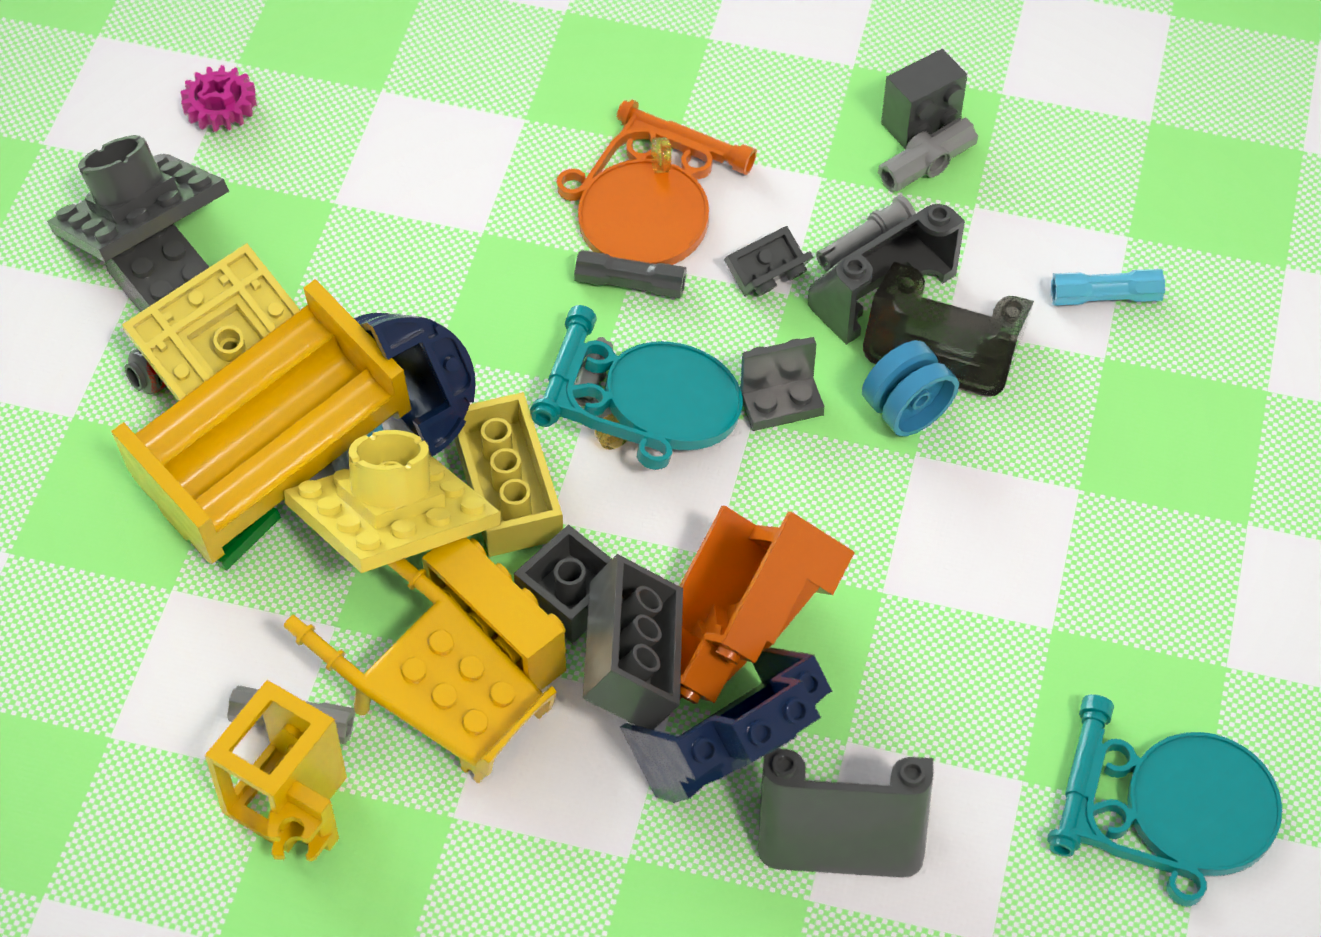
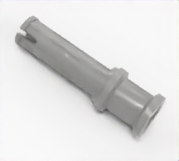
[816,195,916,271]

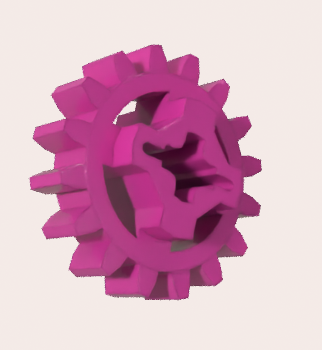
[180,65,257,132]

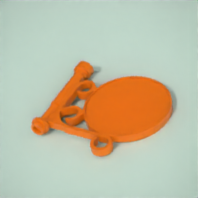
[557,100,757,265]

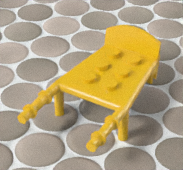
[283,558,557,783]

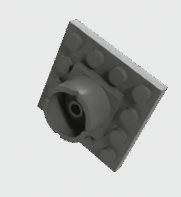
[47,135,230,262]

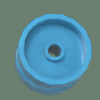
[862,340,959,437]

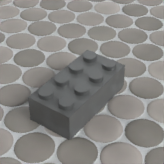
[105,224,209,312]
[582,554,683,730]

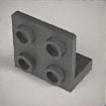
[740,337,825,431]

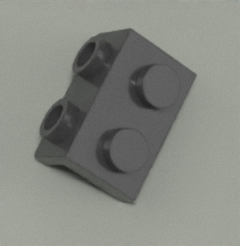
[724,226,814,297]

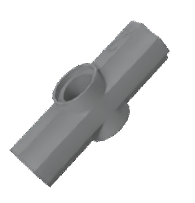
[878,117,978,192]

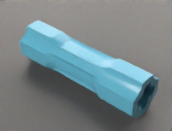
[1051,269,1165,305]

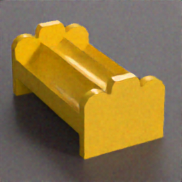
[111,279,411,564]

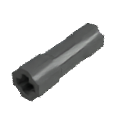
[574,250,687,299]

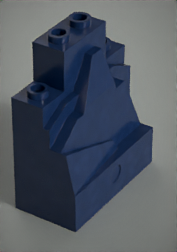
[620,647,832,803]

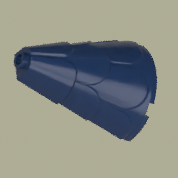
[354,313,476,457]

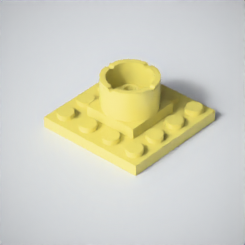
[122,243,300,401]
[284,430,501,573]

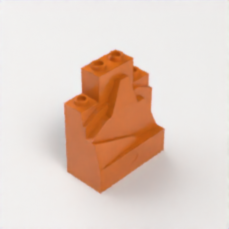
[679,505,855,704]

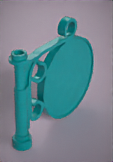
[530,305,743,470]
[1047,694,1282,907]

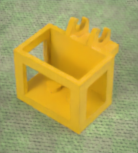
[205,679,347,861]

